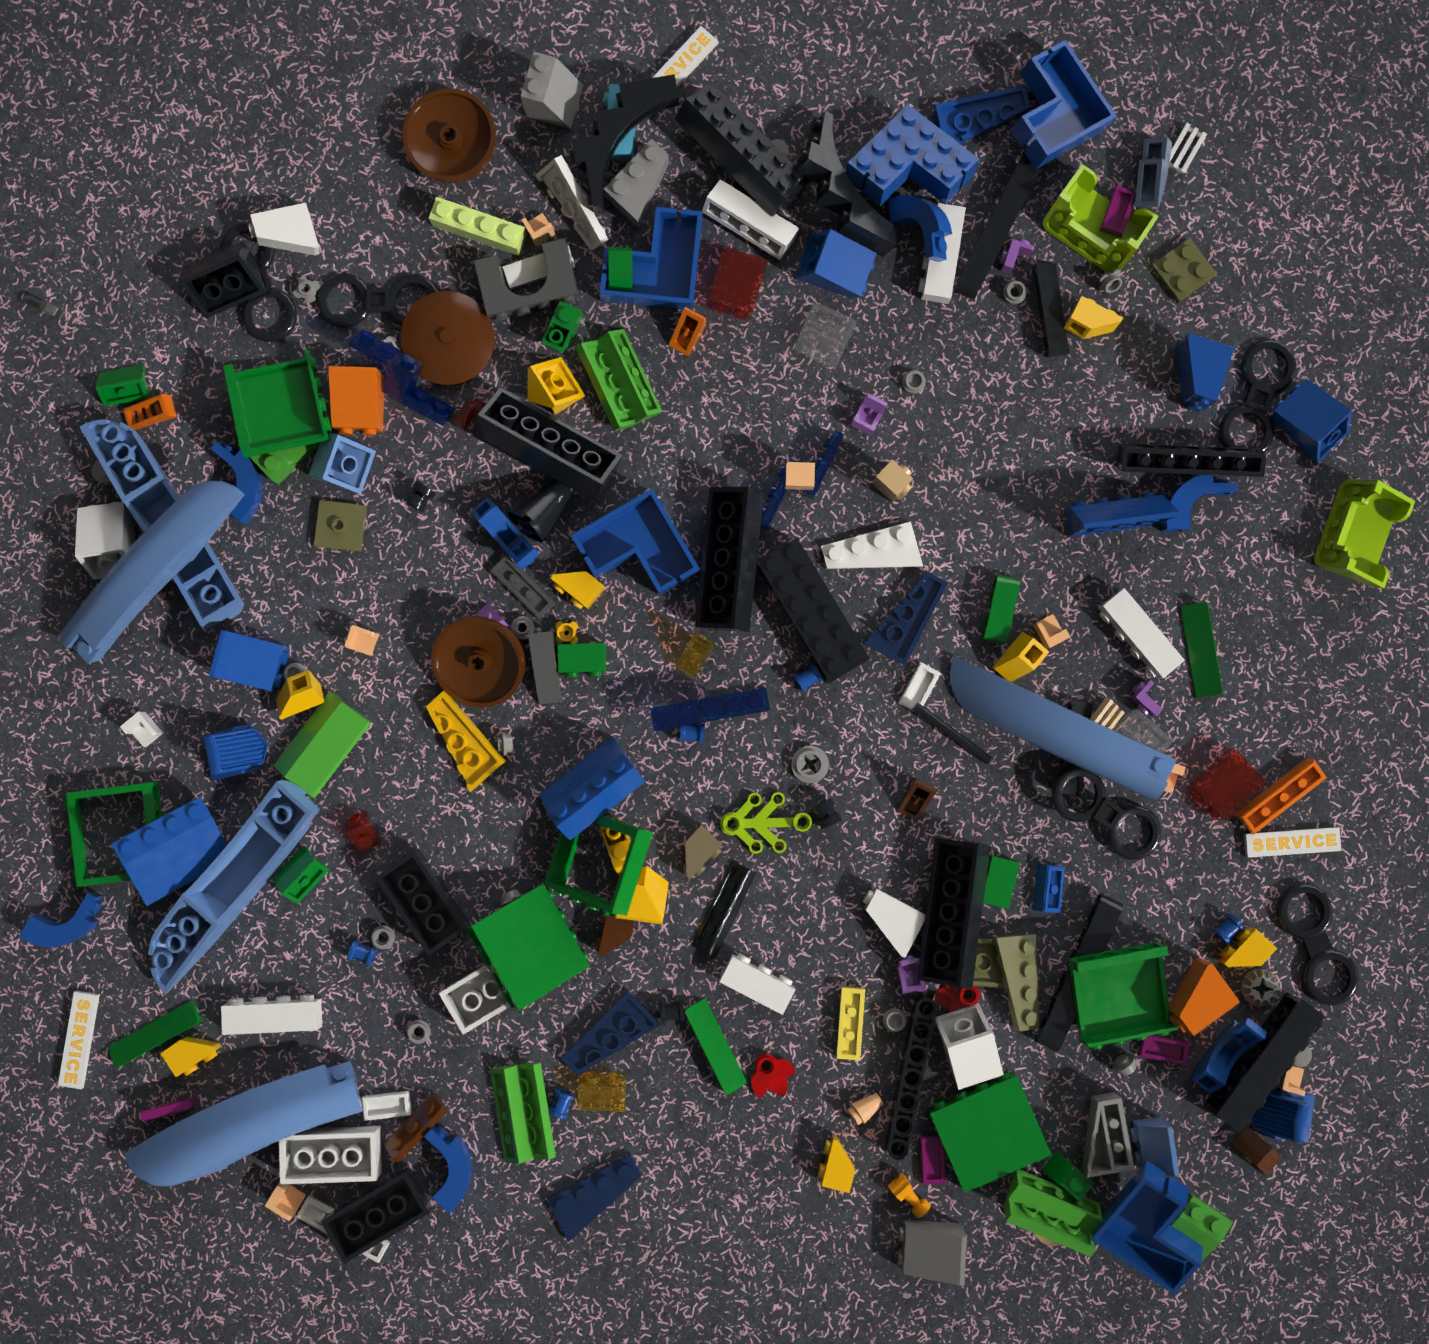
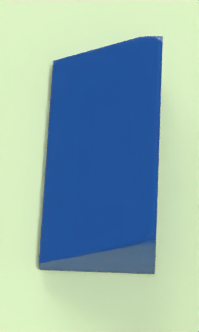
[1033,863,1065,913]

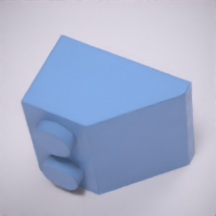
[308,433,376,494]
[1129,1117,1180,1176]

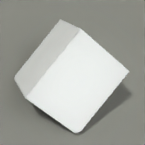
[120,712,163,747]

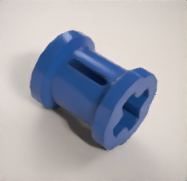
[793,663,824,693]
[679,721,705,745]
[1212,914,1245,945]
[347,940,378,968]
[548,1088,575,1119]

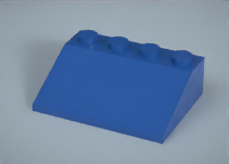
[1065,492,1180,537]
[540,737,646,840]
[111,796,227,906]

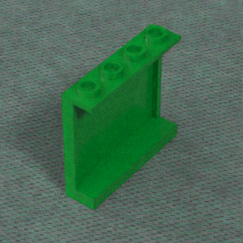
[223,349,332,458]
[465,884,590,1013]
[1068,942,1178,1049]
[927,1070,1051,1193]

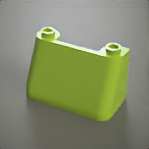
[1043,164,1159,272]
[1314,479,1415,589]

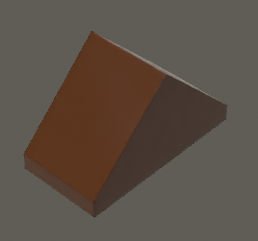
[897,778,937,821]
[1231,1127,1282,1175]

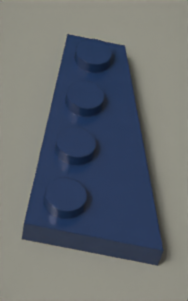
[864,572,948,666]
[561,990,661,1076]
[547,1153,642,1242]

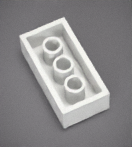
[439,964,509,1035]
[279,1126,382,1184]

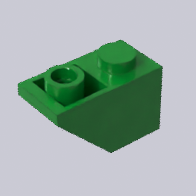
[541,301,583,354]

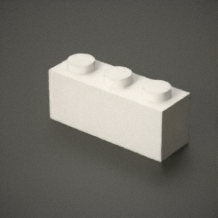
[719,953,796,1015]

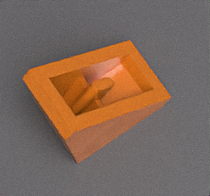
[669,307,706,356]

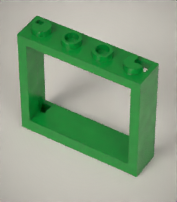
[64,782,162,887]
[544,815,653,918]

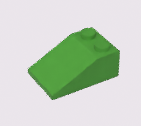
[250,442,320,484]
[1170,1191,1233,1261]

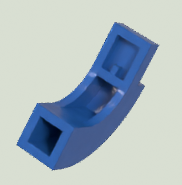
[888,195,952,262]
[211,442,263,525]
[1161,475,1237,532]
[471,497,539,570]
[19,891,103,947]
[1191,1017,1267,1094]
[424,1125,472,1214]

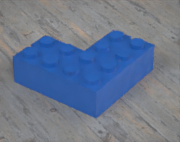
[1010,40,1117,169]
[846,104,980,206]
[599,207,703,311]
[571,488,700,595]
[1091,1161,1203,1295]

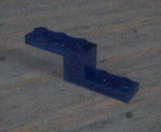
[349,329,456,426]
[760,430,844,530]
[650,688,770,732]

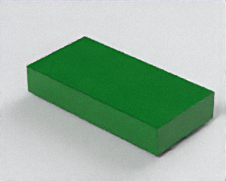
[608,247,633,293]

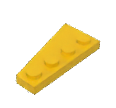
[426,691,506,792]

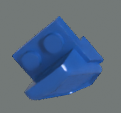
[202,724,268,781]
[1251,1088,1315,1143]

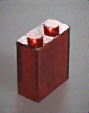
[707,247,768,320]
[1188,748,1267,821]

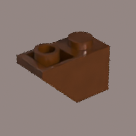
[595,914,635,956]

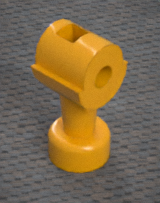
[887,1173,931,1218]

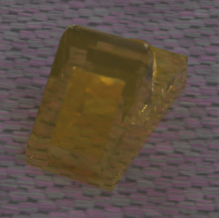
[674,632,716,679]

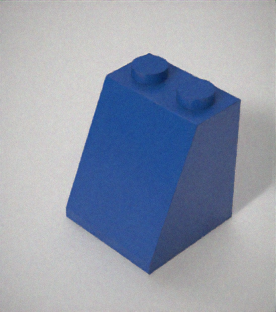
[794,229,876,299]
[1175,333,1234,412]
[1273,379,1352,464]
[209,630,290,692]

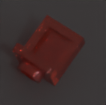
[453,399,486,431]
[346,811,381,854]

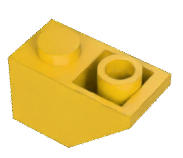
[1064,296,1123,339]
[551,571,605,609]
[992,632,1049,682]
[276,670,324,720]
[599,818,631,876]
[1218,927,1277,967]
[160,1036,222,1077]
[817,1134,855,1193]

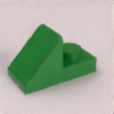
[1042,1150,1095,1202]

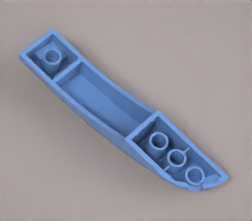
[80,419,244,630]
[60,481,245,664]
[950,655,1177,801]
[148,780,320,994]
[125,1061,363,1186]

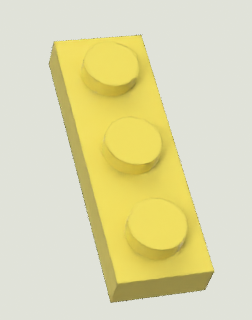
[836,986,865,1060]

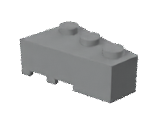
[604,139,669,229]
[1081,1092,1135,1178]

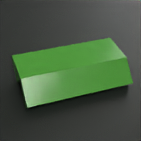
[575,329,662,431]
[273,691,371,798]
[490,1062,556,1164]
[1004,1169,1103,1257]

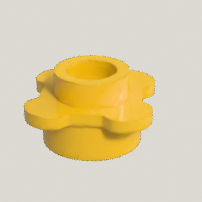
[555,621,578,644]

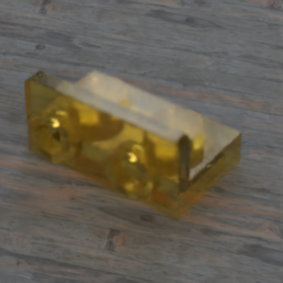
[578,1072,627,1112]

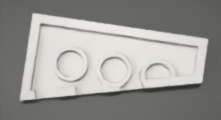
[535,155,608,251]
[821,521,923,569]

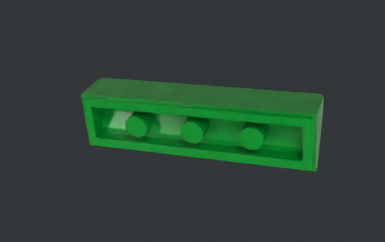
[1180,602,1223,698]
[684,998,747,1096]
[109,1000,203,1069]

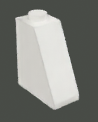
[248,203,320,255]
[863,887,925,958]

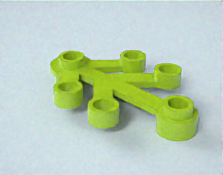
[720,792,812,854]

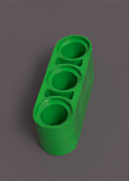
[982,574,1020,645]

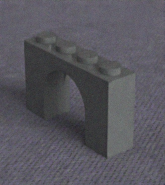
[474,238,580,321]

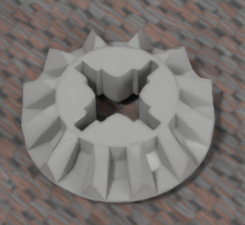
[791,746,829,783]
[1241,969,1280,1007]

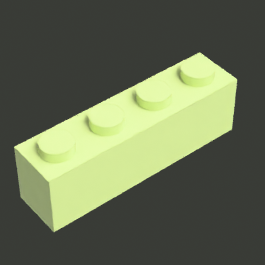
[429,197,527,256]

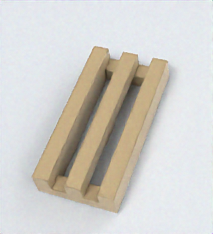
[1090,698,1125,729]

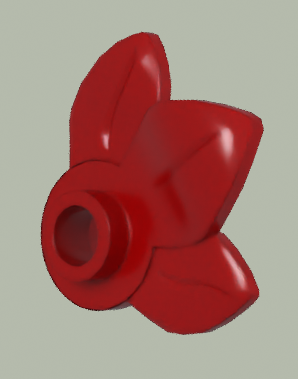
[932,985,980,1013]
[751,1053,796,1098]

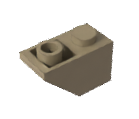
[685,824,722,879]

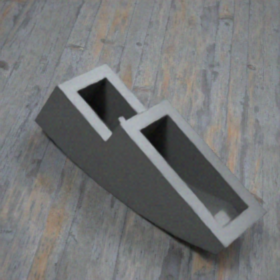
[528,631,562,705]

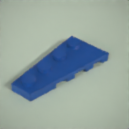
[934,85,1030,144]

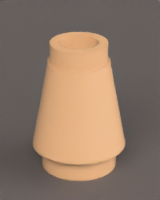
[847,1092,884,1125]

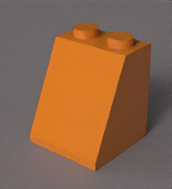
[328,366,385,436]
[1169,957,1240,1036]

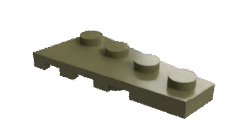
[991,934,1039,1031]

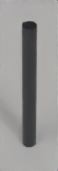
[912,702,992,764]

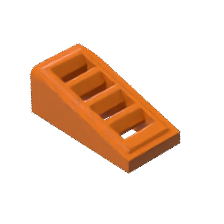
[122,394,177,430]

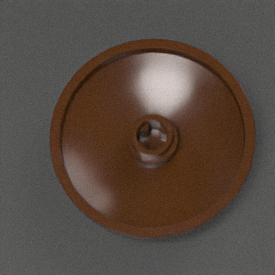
[402,89,497,183]
[401,291,495,386]
[431,616,525,708]

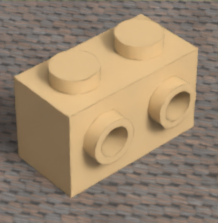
[872,459,913,502]

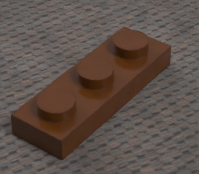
[384,1092,448,1163]

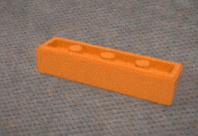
[1234,757,1327,835]

